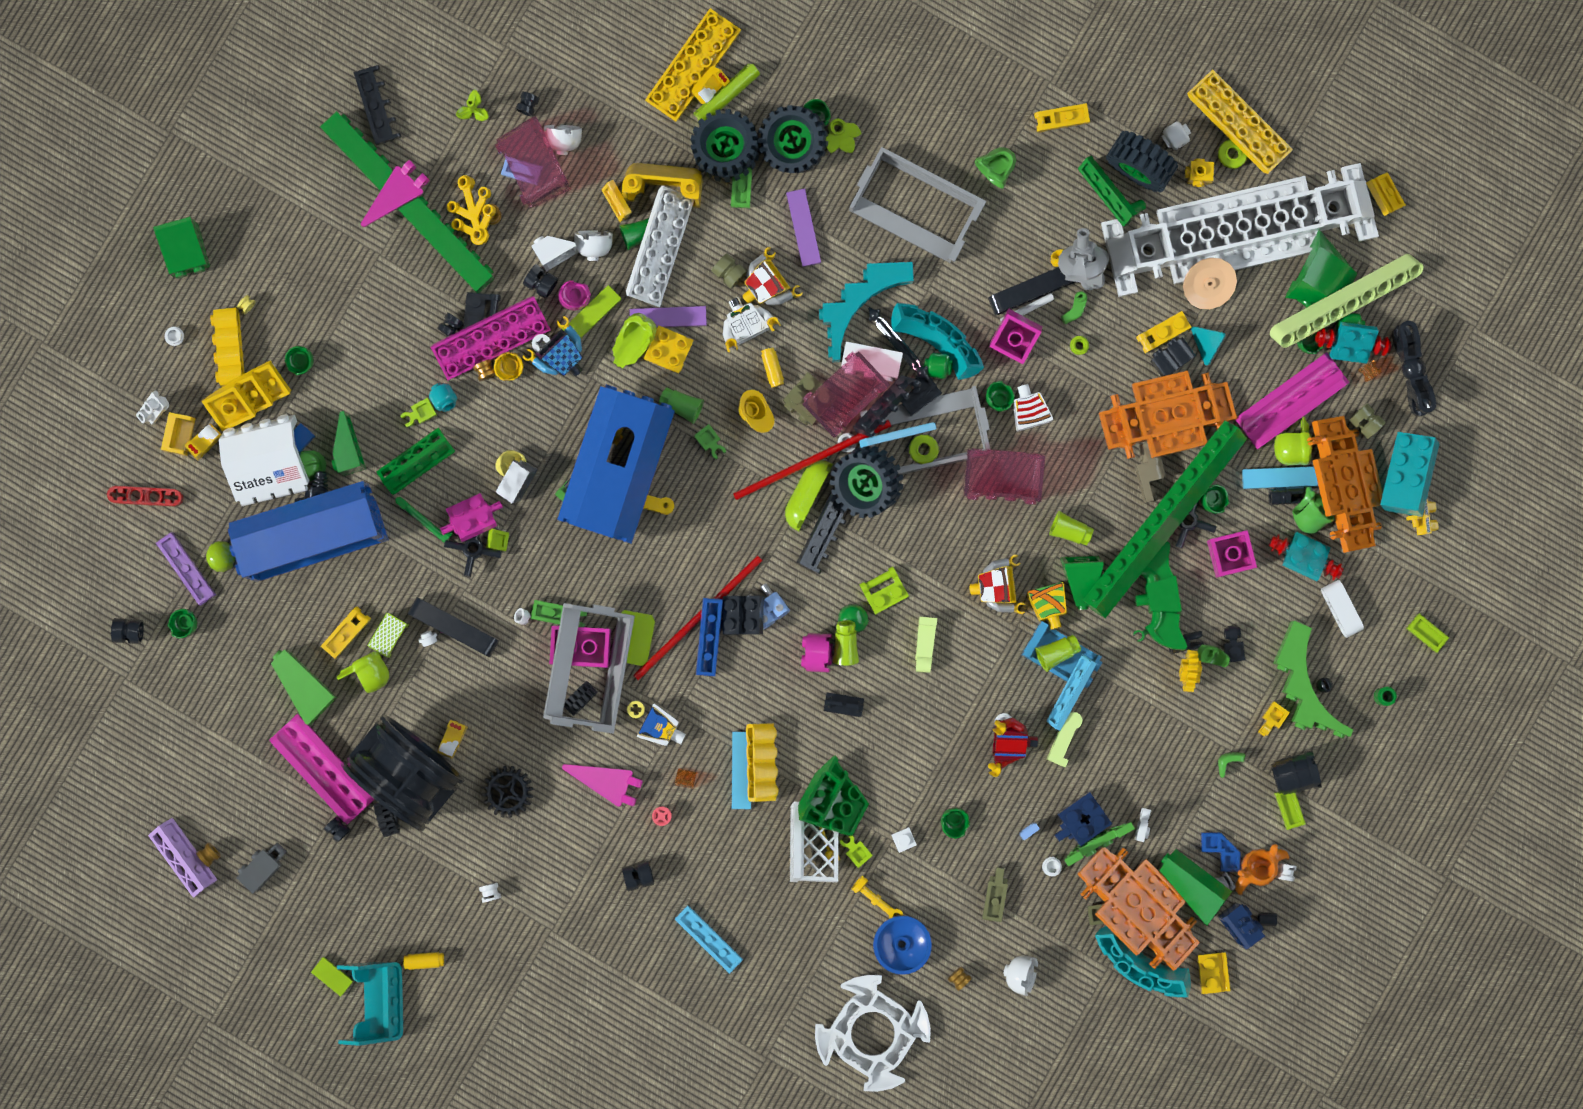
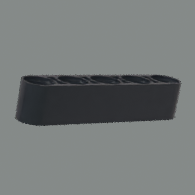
[988,267,1075,316]
[407,597,499,657]

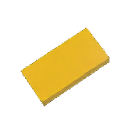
[602,180,632,222]

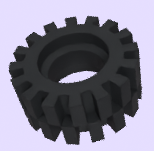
[564,681,598,716]
[374,803,400,837]

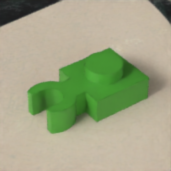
[694,424,726,460]

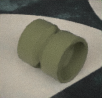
[711,253,747,289]
[1349,403,1386,439]

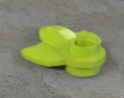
[826,119,862,153]

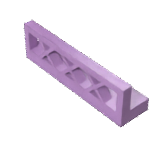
[148,818,217,898]

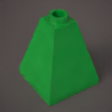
[1061,555,1104,610]

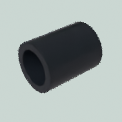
[1258,912,1277,926]

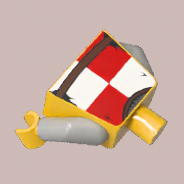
[742,247,803,305]
[970,555,1025,614]

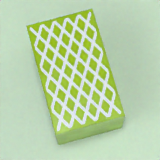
[367,613,409,658]

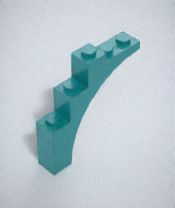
[819,262,914,363]

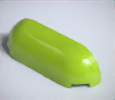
[785,460,833,532]

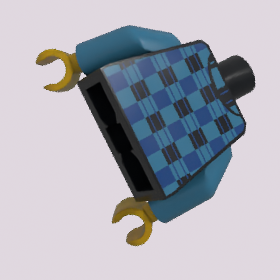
[523,316,583,376]

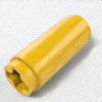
[761,347,784,388]
[404,952,444,970]

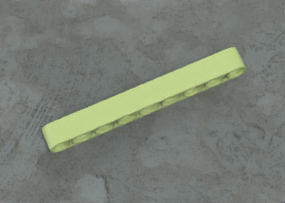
[1270,254,1424,348]

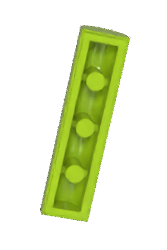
[693,64,760,121]

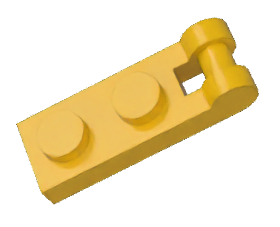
[1034,103,1090,133]
[1136,311,1191,354]
[321,606,371,659]

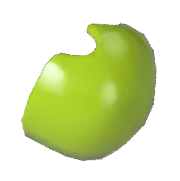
[206,541,236,572]

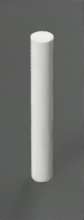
[1000,293,1054,321]

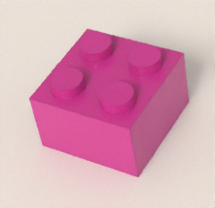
[989,309,1042,364]
[1207,530,1257,578]

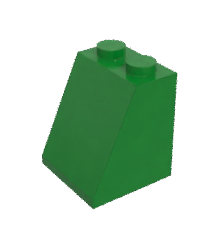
[153,217,210,279]

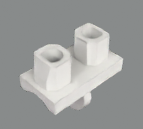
[136,391,169,424]

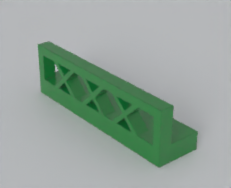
[376,427,455,495]

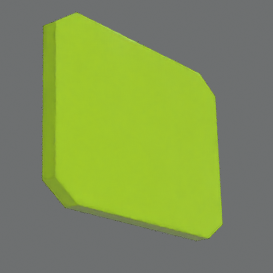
[621,610,655,666]

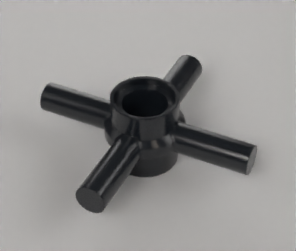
[1175,501,1217,549]
[444,534,502,578]

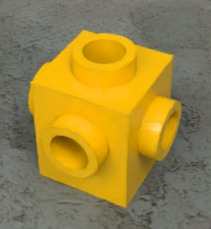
[1185,158,1214,187]

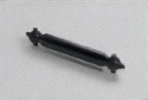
[868,307,929,380]

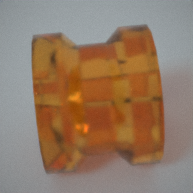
[1358,360,1382,382]

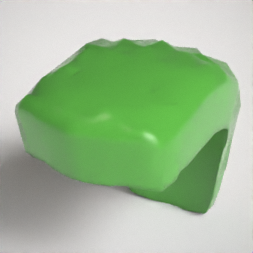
[1197,645,1230,668]
[1218,752,1245,778]

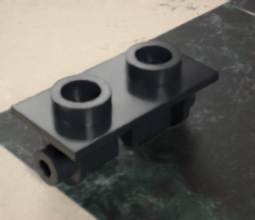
[823,692,864,717]

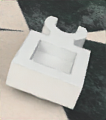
[1134,808,1151,842]

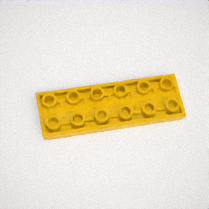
[645,8,741,122]
[1187,69,1293,174]

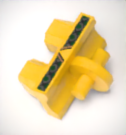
[1406,499,1439,535]

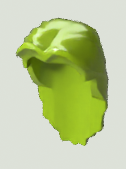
[612,313,657,368]

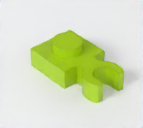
[401,398,437,427]
[839,836,873,868]

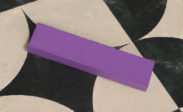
[786,189,821,267]
[630,306,707,328]
[156,532,216,606]

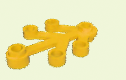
[447,175,496,245]

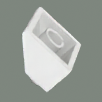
[532,236,579,272]

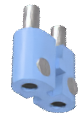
[748,583,790,630]

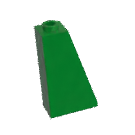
[1159,849,1233,925]

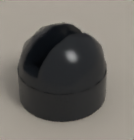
[1316,677,1333,693]

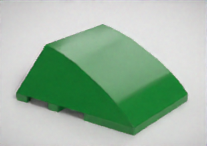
[1285,230,1357,303]
[798,755,869,836]

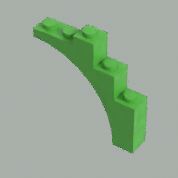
[1273,621,1353,739]

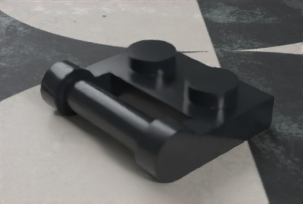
[463,292,501,329]

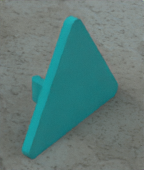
[1191,326,1226,366]

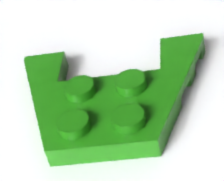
[1064,822,1135,866]

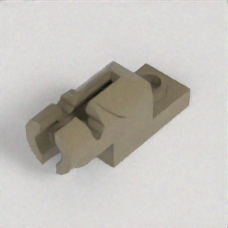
[1135,443,1165,504]

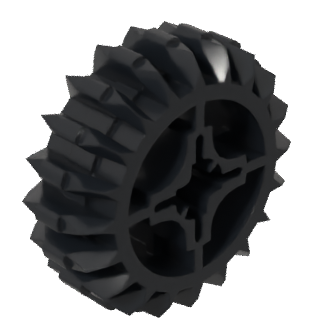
[481,766,534,818]

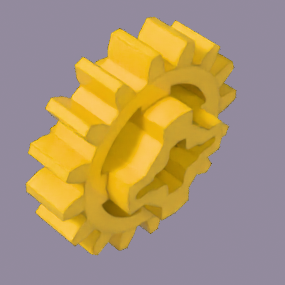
[1179,650,1202,692]

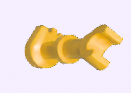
[851,876,903,919]

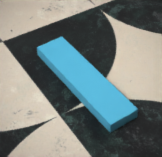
[859,422,936,448]
[1242,467,1318,489]
[1046,654,1097,731]
[732,732,751,809]
[675,905,743,974]

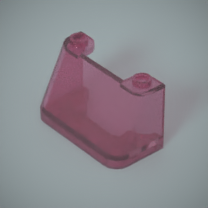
[495,116,571,209]
[802,351,890,438]

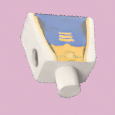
[637,704,686,746]

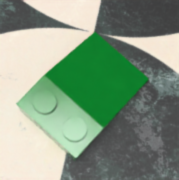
[331,411,366,476]

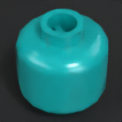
[429,383,457,412]

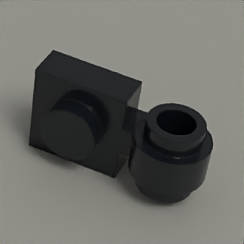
[1223,625,1246,662]

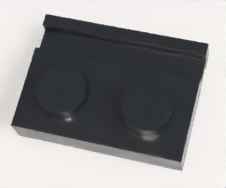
[901,377,942,417]

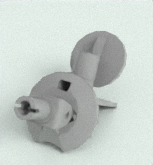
[1058,228,1109,286]

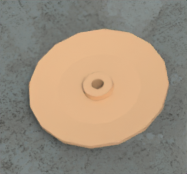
[1183,257,1237,310]

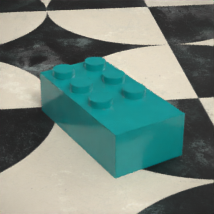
[1380,432,1440,517]

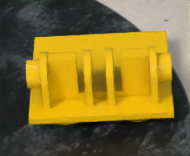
[644,326,694,374]

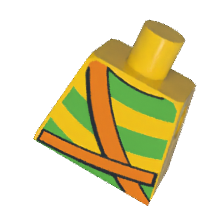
[1027,582,1067,630]

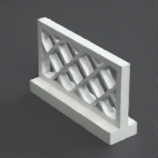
[790,802,838,882]

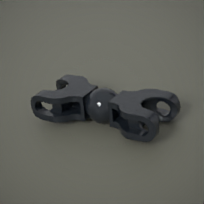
[1392,321,1436,417]

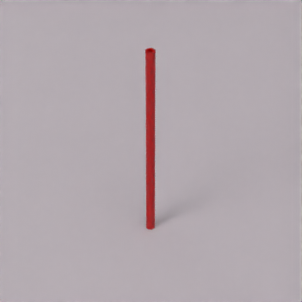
[733,419,892,500]
[633,555,763,681]

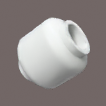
[1162,122,1191,150]

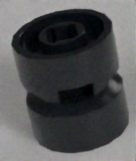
[523,264,559,299]
[111,618,144,644]
[622,861,654,892]

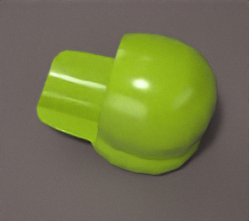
[1274,416,1312,465]
[337,651,390,693]

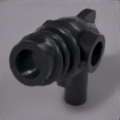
[295,471,328,502]

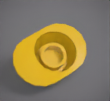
[739,390,774,433]

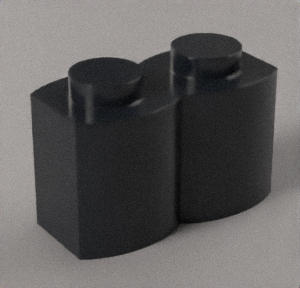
[1150,337,1196,377]

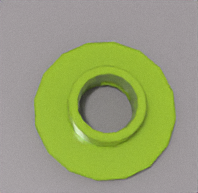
[1218,139,1248,169]
[909,435,939,465]

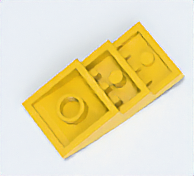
[202,360,291,431]

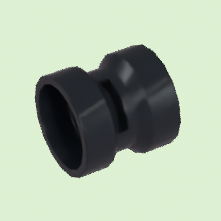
[515,91,540,117]
[437,312,463,336]
[324,816,351,843]

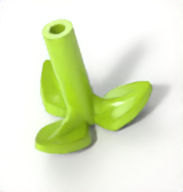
[456,89,489,121]

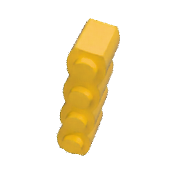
[210,308,245,387]
[746,723,778,802]

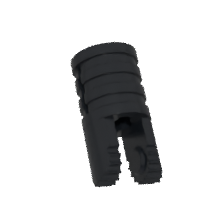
[1268,486,1305,506]
[1169,631,1204,655]

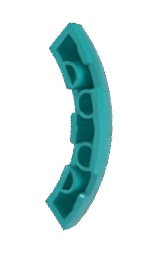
[891,303,984,380]
[1095,926,1191,997]

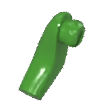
[1061,291,1087,325]

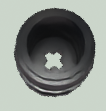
[1271,750,1322,795]

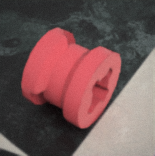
[652,806,672,826]

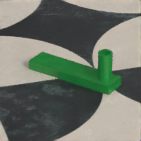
[1078,156,1146,227]

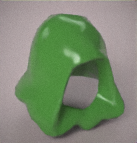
[975,147,1016,189]
[1292,487,1335,533]

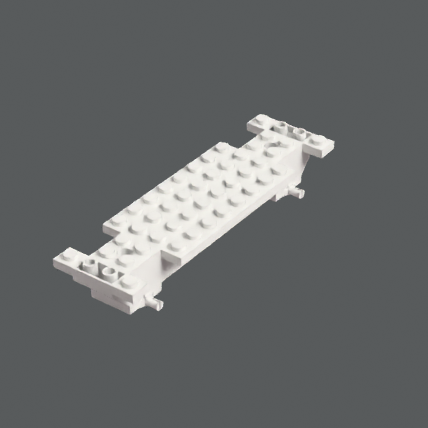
[1101,163,1379,297]

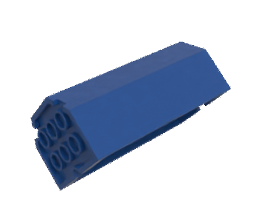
[557,384,675,544]
[228,481,389,582]

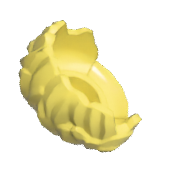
[495,450,526,477]

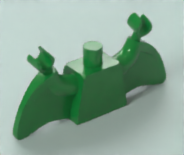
[1133,541,1187,650]

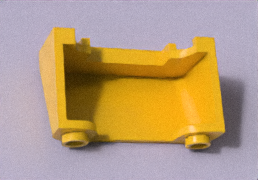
[622,163,703,208]

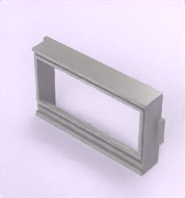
[849,147,986,263]
[860,386,991,475]
[543,603,635,734]

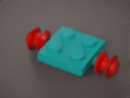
[1315,322,1392,364]
[1268,532,1343,581]

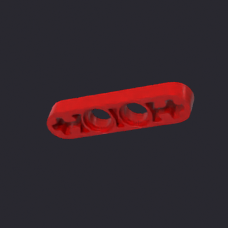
[107,486,183,507]

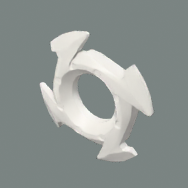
[815,975,931,1092]

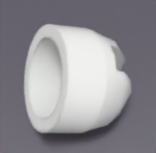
[514,608,531,625]

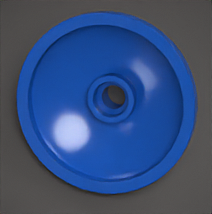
[873,916,932,975]

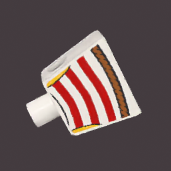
[1013,384,1053,432]

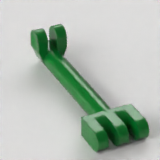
[395,497,453,543]

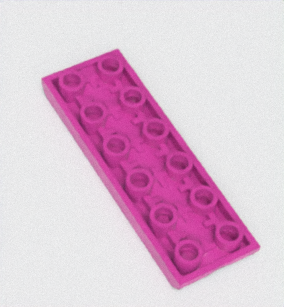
[431,296,550,380]
[1235,352,1350,449]
[270,714,375,825]

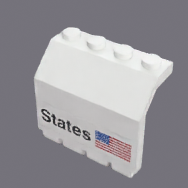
[219,414,309,506]

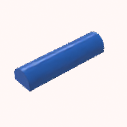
[696,598,723,676]

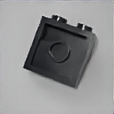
[720,596,764,635]

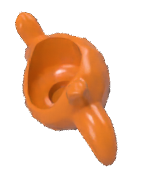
[1235,844,1289,896]

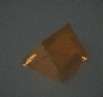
[675,769,697,789]

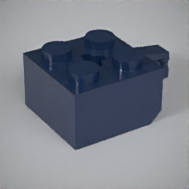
[1054,791,1112,846]
[1217,902,1265,950]

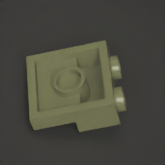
[783,372,837,426]

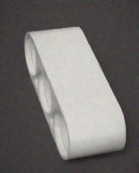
[1321,580,1364,638]

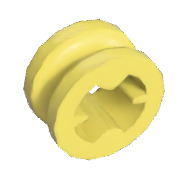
[237,295,256,314]
[627,701,645,718]

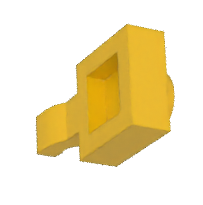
[1258,701,1290,736]

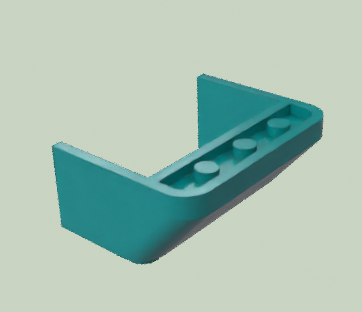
[337,962,403,1046]

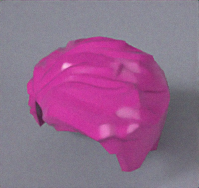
[558,280,591,311]

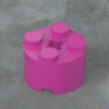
[801,633,833,673]

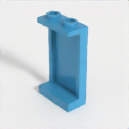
[1021,621,1102,688]

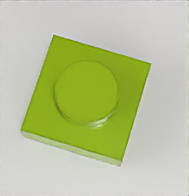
[486,529,509,551]

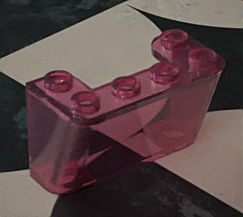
[963,448,1045,505]

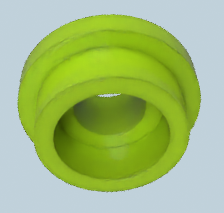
[1070,336,1089,355]

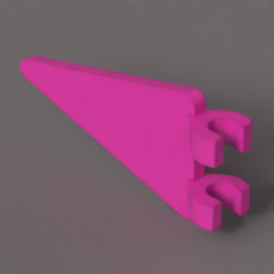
[361,160,430,227]
[562,764,643,807]

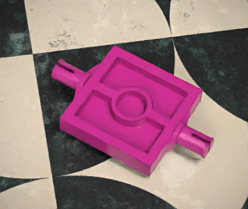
[440,493,503,542]

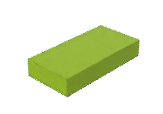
[1406,613,1449,653]
[1274,792,1306,830]
[311,957,354,997]

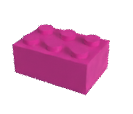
[549,626,611,668]

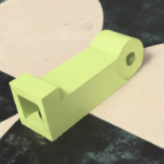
[915,617,937,673]
[1047,712,1082,767]

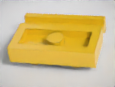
[1366,172,1406,216]
[1197,952,1230,994]

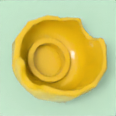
[494,352,524,381]

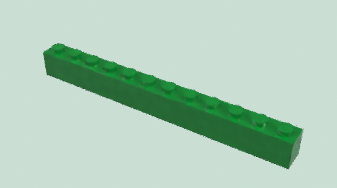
[320,111,494,293]
[1083,420,1247,619]

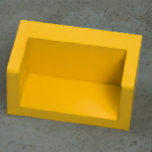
[161,412,196,456]

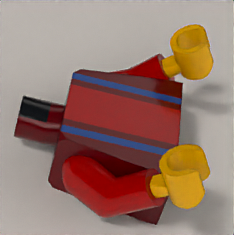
[988,718,1038,777]

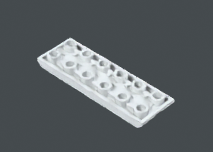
[626,186,695,307]

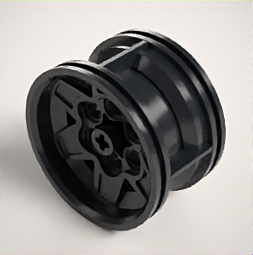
[341,714,465,831]

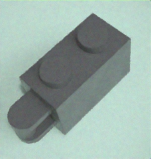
[236,842,287,894]

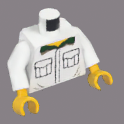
[723,297,781,352]

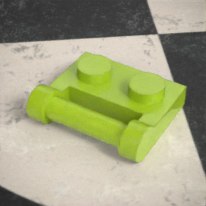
[859,566,909,615]

